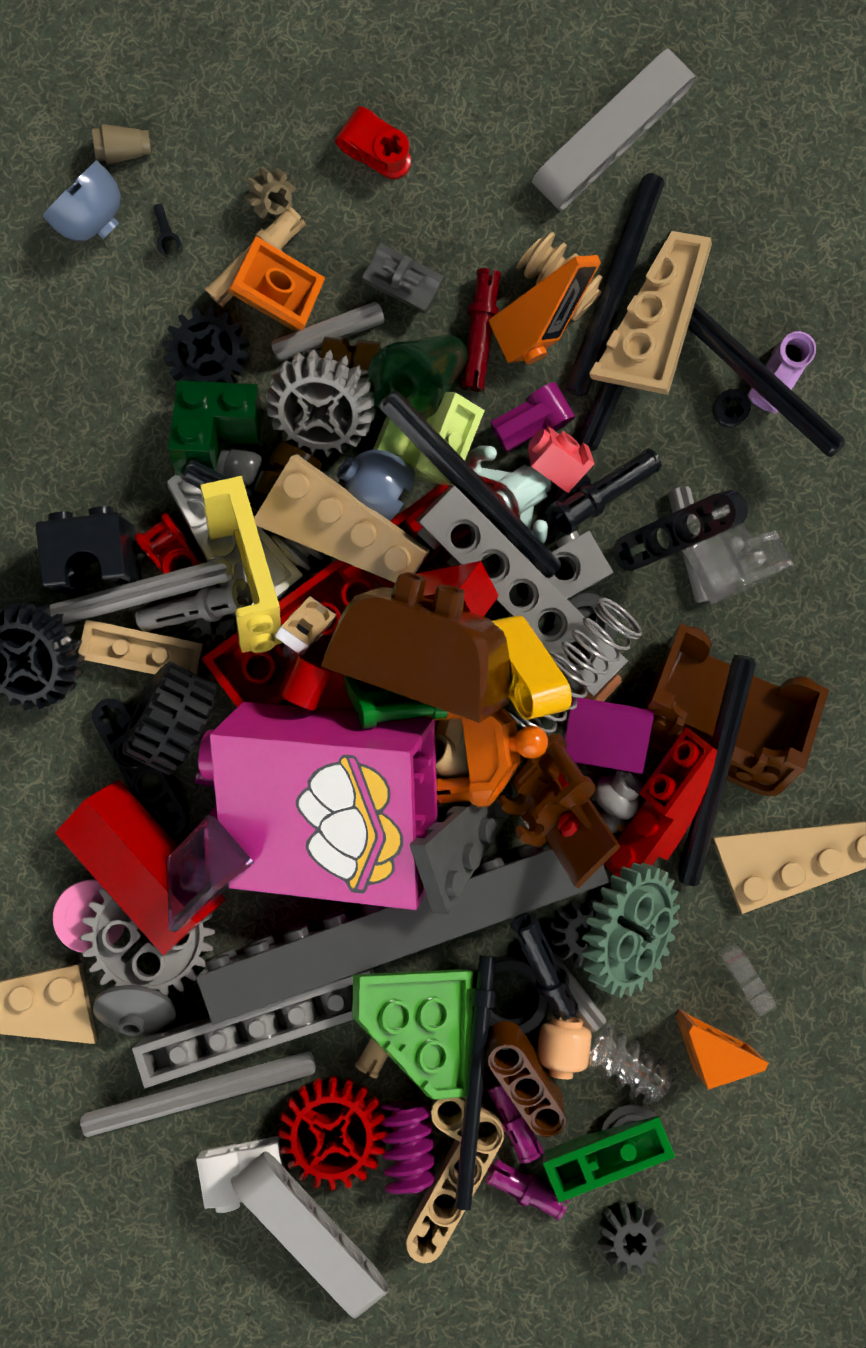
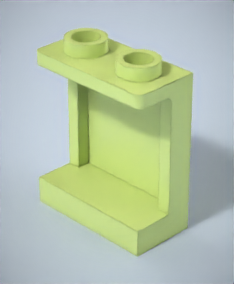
[374,390,485,486]

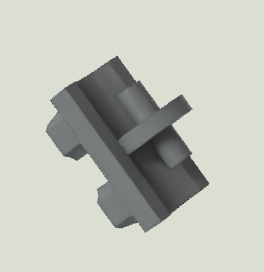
[362,243,444,314]

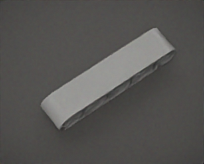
[532,48,697,211]
[231,1151,389,1319]

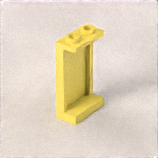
[200,476,282,653]

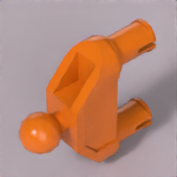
[425,708,548,807]

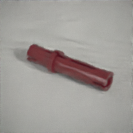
[459,268,501,392]

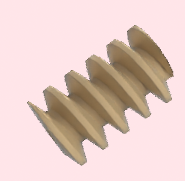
[516,232,602,321]

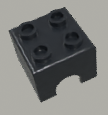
[35,506,141,595]

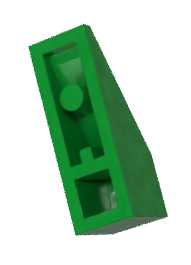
[543,1115,676,1203]

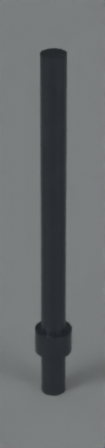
[455,955,497,1211]

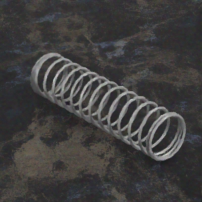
[509,598,642,781]

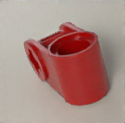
[335,106,411,179]
[134,512,202,574]

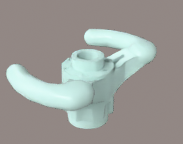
[465,446,551,544]

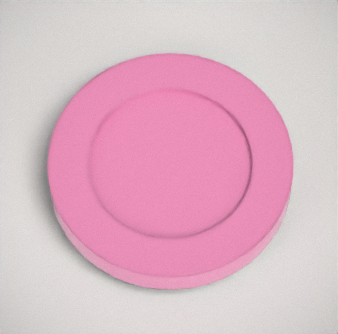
[53,879,125,953]

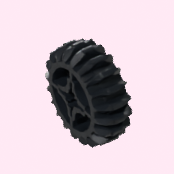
[0,601,86,710]

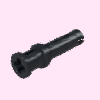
[549,448,662,535]

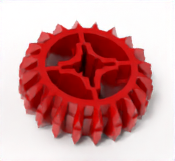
[277,1075,388,1191]

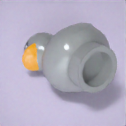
[590,770,643,834]

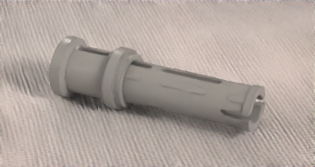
[135,579,253,632]

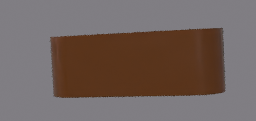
[487,1021,566,1137]

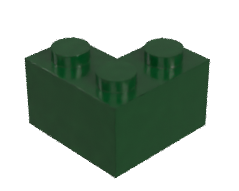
[168,381,262,475]

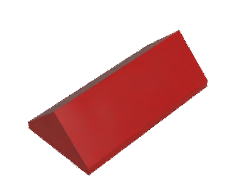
[55,780,226,956]

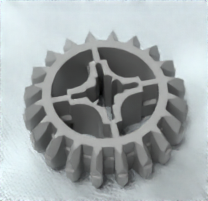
[266,349,375,457]

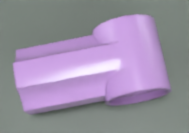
[747,331,816,414]

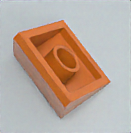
[226,236,325,332]
[675,1010,769,1090]

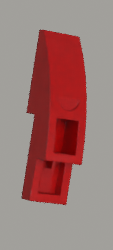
[603,727,717,877]

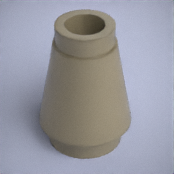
[92,124,151,165]

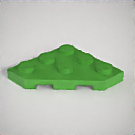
[352,969,473,1100]

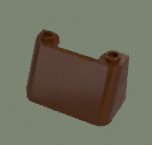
[641,623,829,796]

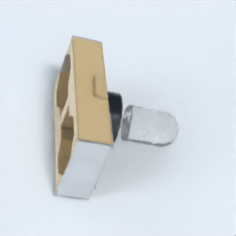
[275,596,336,660]

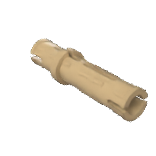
[205,207,306,308]

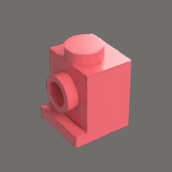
[528,426,595,493]

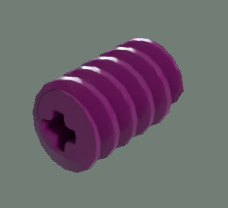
[381,1100,435,1194]

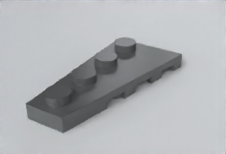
[409,787,511,914]

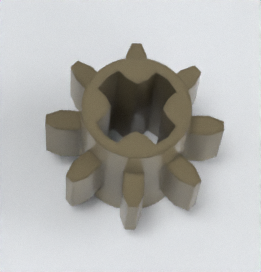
[244,166,296,219]

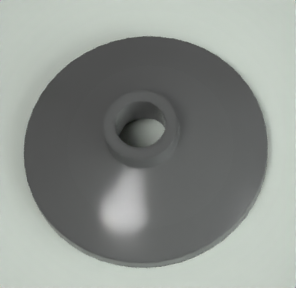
[93,985,176,1036]

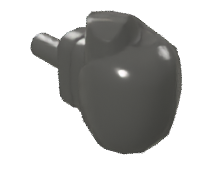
[216,449,264,489]

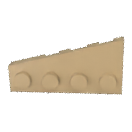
[589,231,712,395]
[254,454,431,583]

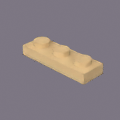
[78,619,205,676]

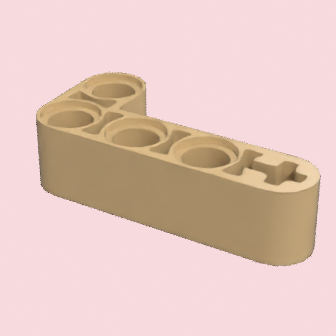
[406,1097,504,1263]

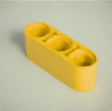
[491,615,572,720]

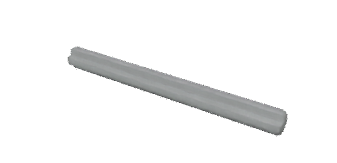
[16,558,233,634]
[80,1051,316,1137]

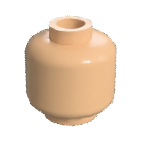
[537,1016,592,1079]

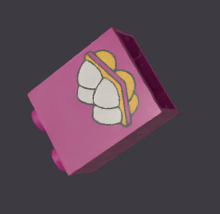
[198,702,438,910]

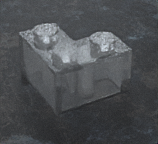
[683,505,794,605]

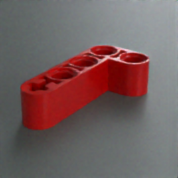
[278,651,438,727]

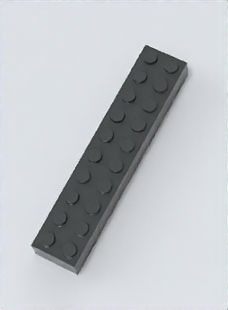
[196,843,610,1025]

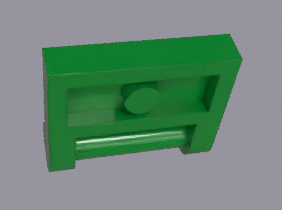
[344,675,448,729]

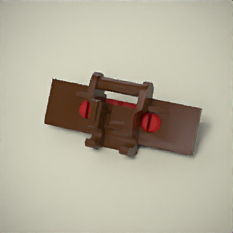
[497,719,621,888]

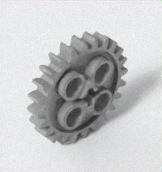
[81,888,215,997]

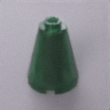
[368,334,468,420]

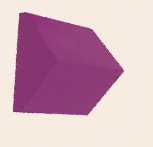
[561,697,654,774]

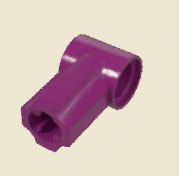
[490,382,575,453]

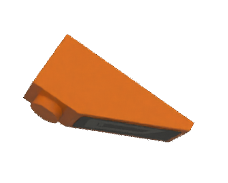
[488,255,601,365]

